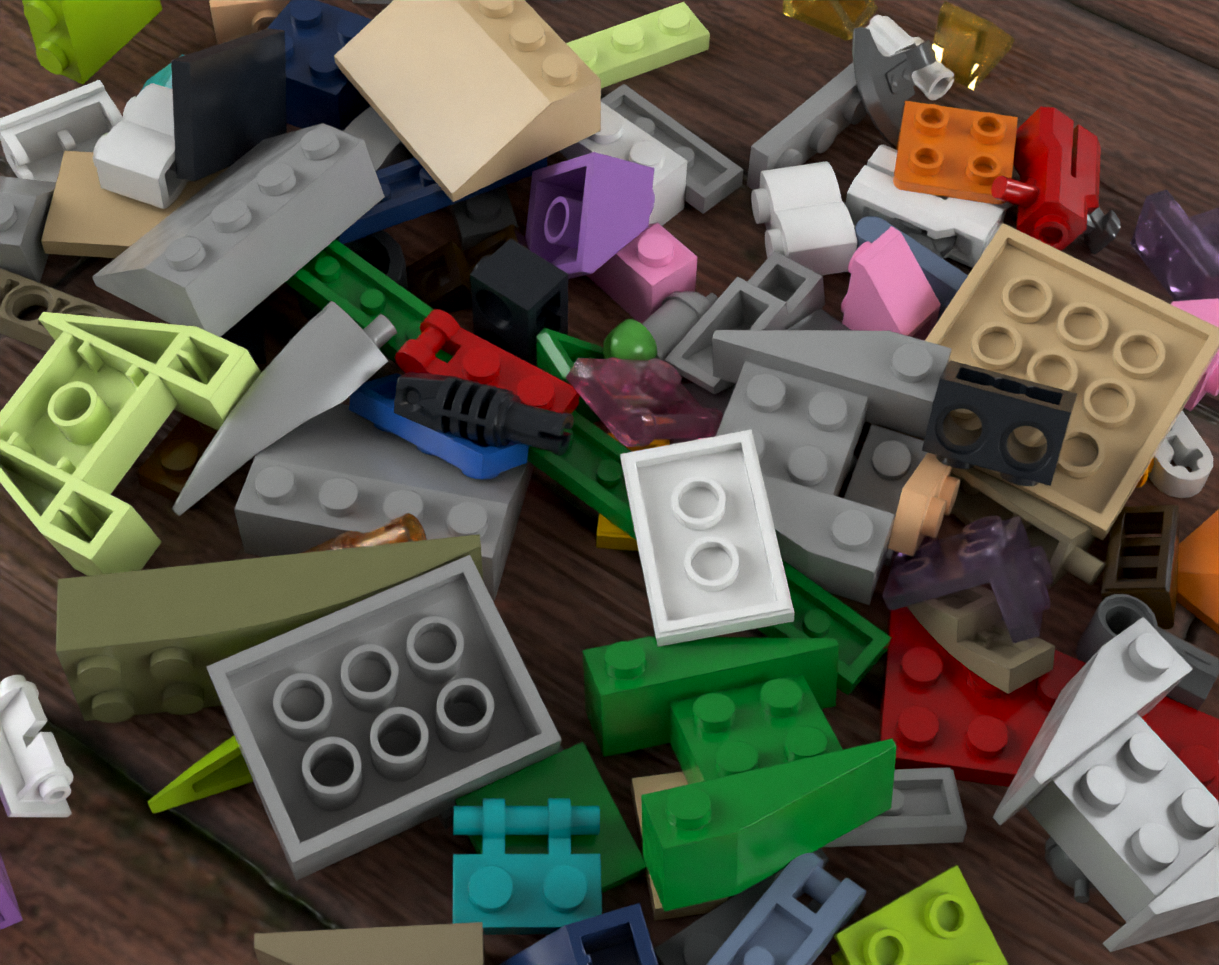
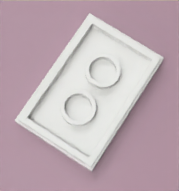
[620,429,794,647]

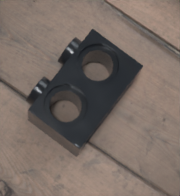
[470,239,568,367]
[922,360,1077,486]

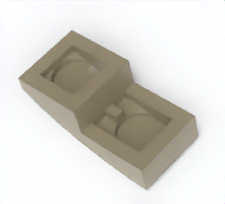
[907,573,1055,694]

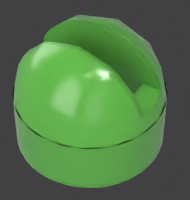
[602,319,657,373]

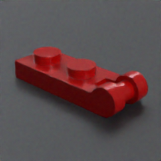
[395,309,580,414]

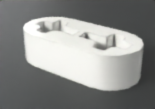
[1148,411,1213,498]

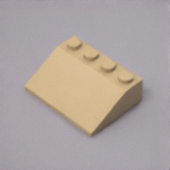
[334,0,601,202]

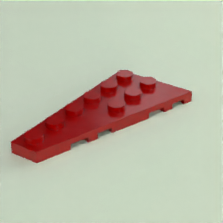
[878,582,1219,801]

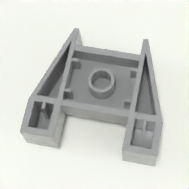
[712,330,952,605]
[993,617,1219,952]

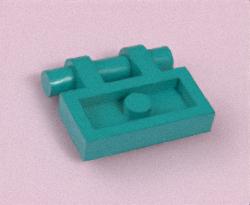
[452,798,602,935]

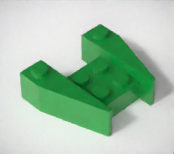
[582,636,897,912]

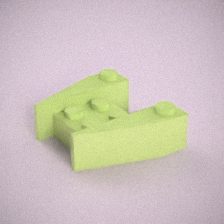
[0,312,261,576]

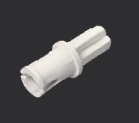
[866,15,954,100]

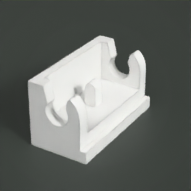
[0,80,123,182]

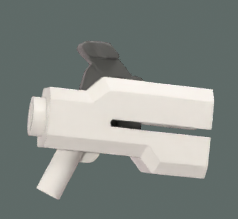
[845,144,1014,268]

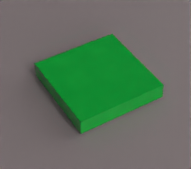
[455,742,647,894]

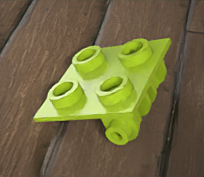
[831,865,1008,965]

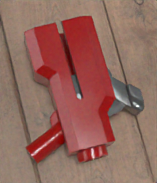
[991,106,1121,254]

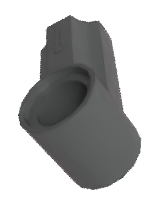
[1076,594,1219,710]

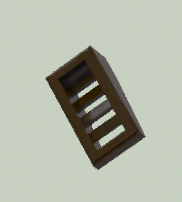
[1101,505,1180,629]

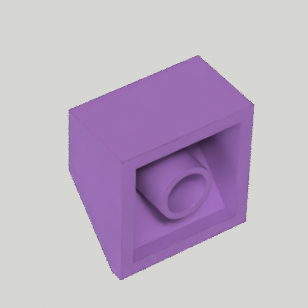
[525,152,655,279]

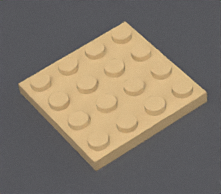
[897,223,1219,540]

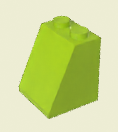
[22,0,162,84]

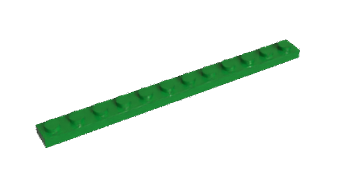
[285,239,891,695]

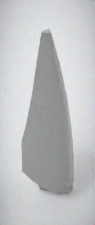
[172,301,397,516]

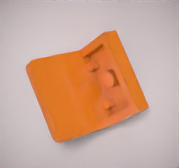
[893,101,1018,205]

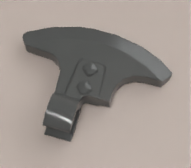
[852,27,936,149]

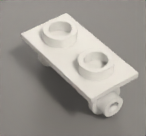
[0,675,74,817]

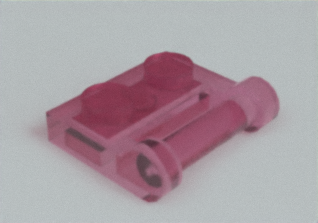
[566,357,724,447]

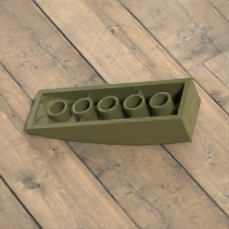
[56,534,483,723]

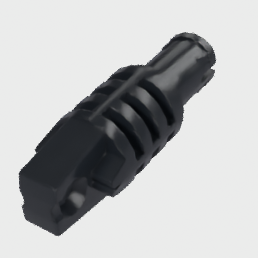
[394,372,574,455]

